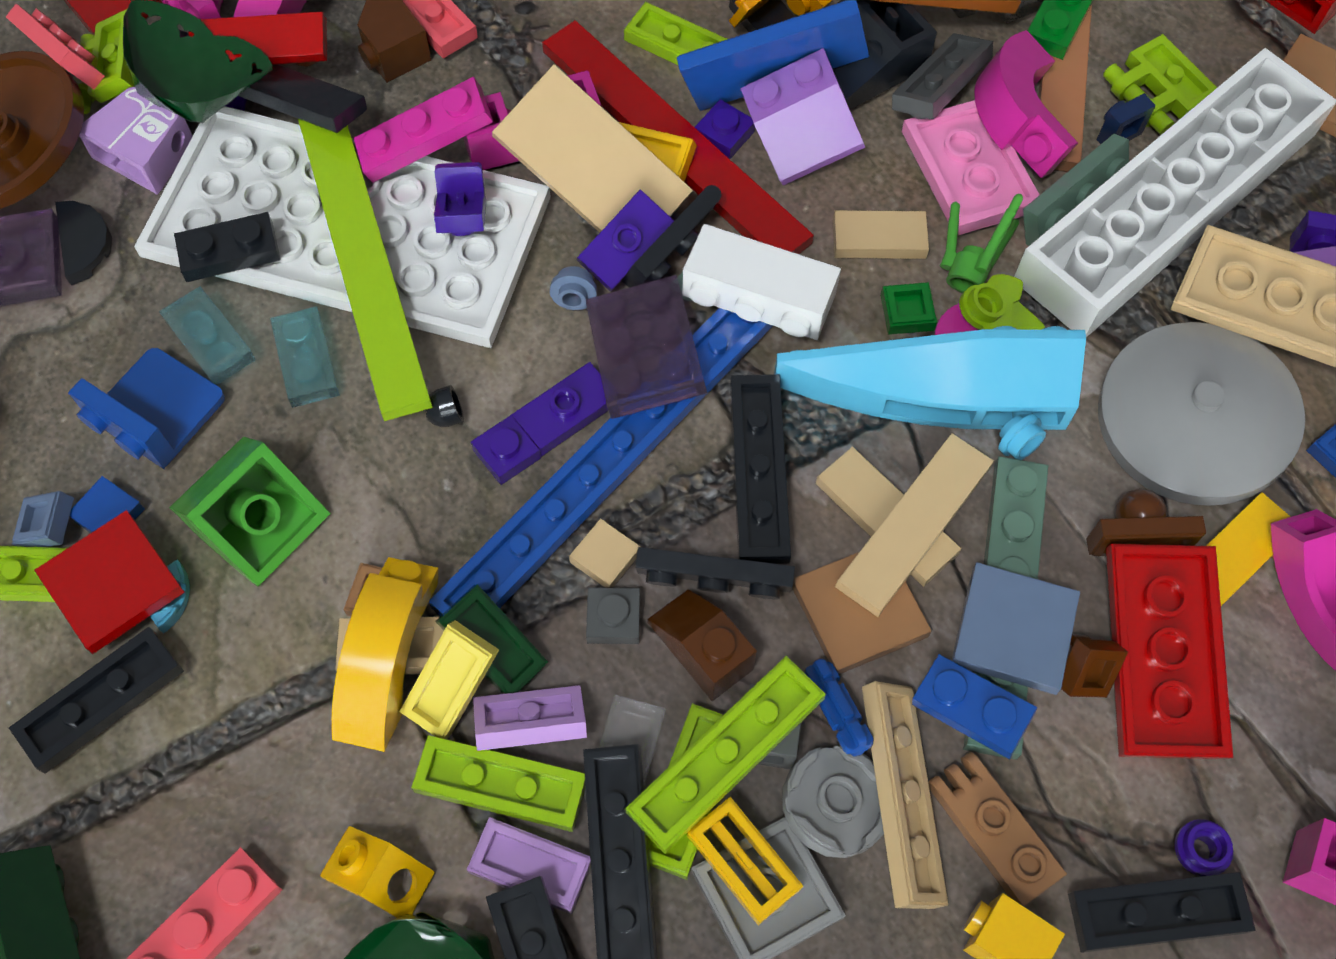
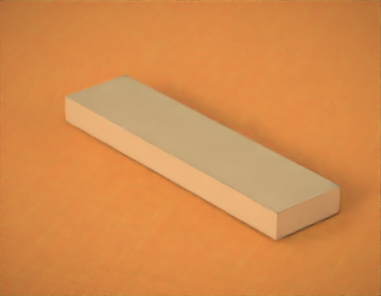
[835,433,994,617]
[862,681,948,909]

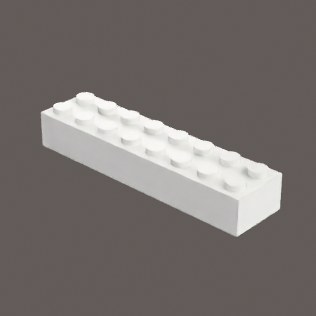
[1014,48,1336,337]

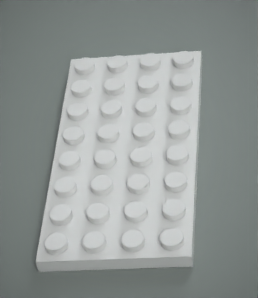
[134,106,551,348]

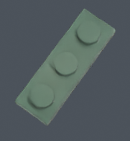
[1023,134,1130,246]

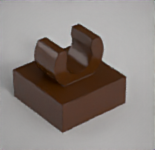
[1061,634,1128,698]

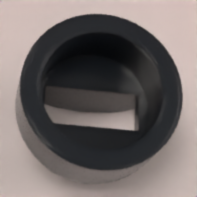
[426,385,464,427]

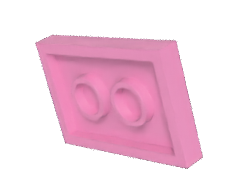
[902,100,1039,236]

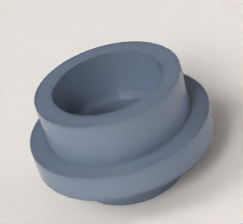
[550,266,597,310]

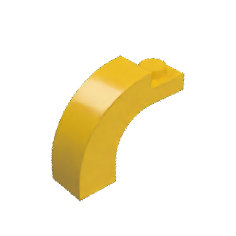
[332,557,439,752]

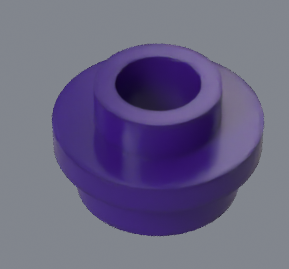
[1174,819,1233,877]

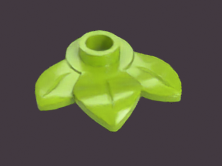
[959,274,1045,330]

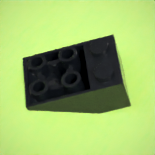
[833,0,937,110]

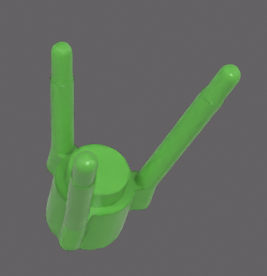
[940,194,1023,293]

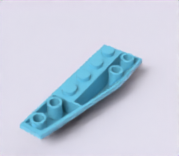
[774,326,1086,430]

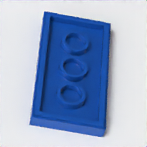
[677,0,869,111]

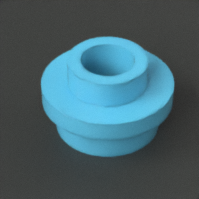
[998,414,1046,460]

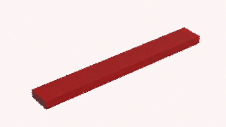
[542,20,814,254]

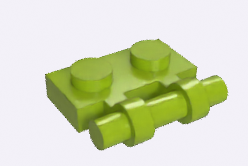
[73,9,135,114]
[1103,34,1218,135]

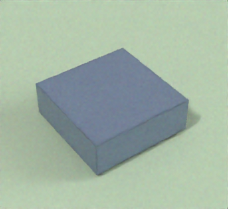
[12,491,74,547]

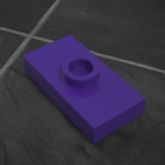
[576,189,674,292]
[511,362,619,457]

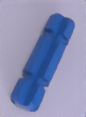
[804,659,873,757]

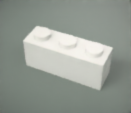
[682,224,841,340]

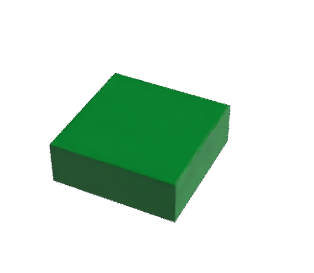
[880,282,937,335]

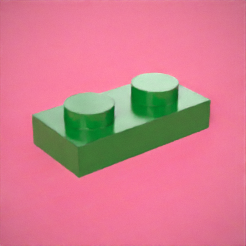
[1027,0,1094,60]

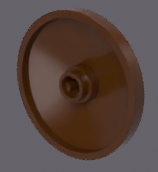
[0,51,84,209]

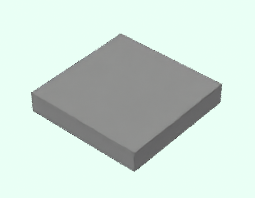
[691,817,846,959]

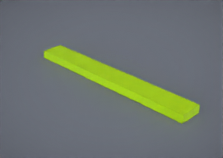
[298,119,432,422]

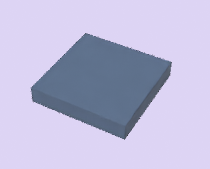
[951,562,1080,695]

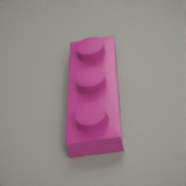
[353,77,493,183]

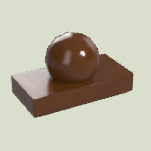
[1086,488,1206,556]

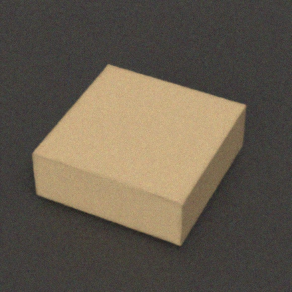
[569,518,641,588]

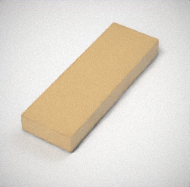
[816,446,961,587]

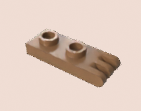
[928,752,1067,906]

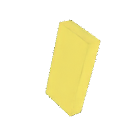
[399,620,499,739]

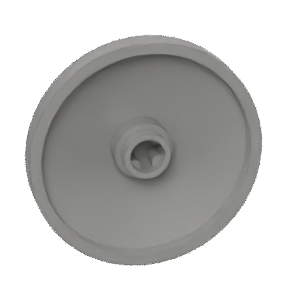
[1098,322,1305,506]

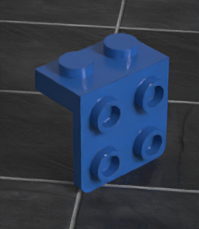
[68,348,225,469]

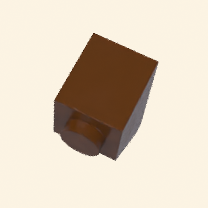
[357,0,431,83]
[647,589,757,701]

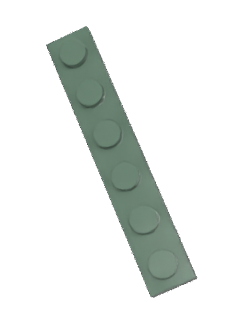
[963,456,1048,760]

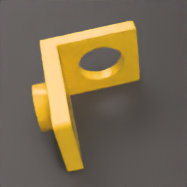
[320,826,435,918]

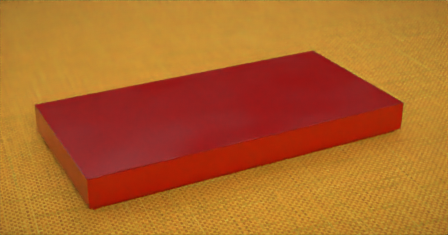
[1106,544,1233,759]

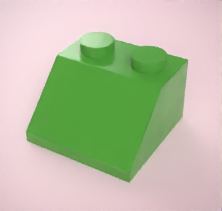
[169,437,331,587]

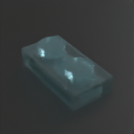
[159,286,256,385]
[270,306,340,408]

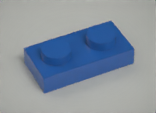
[912,654,1037,760]

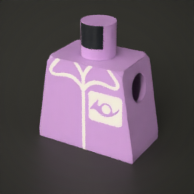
[79,87,193,195]

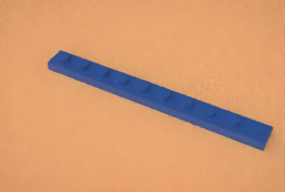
[429,308,773,616]

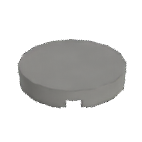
[782,746,884,858]

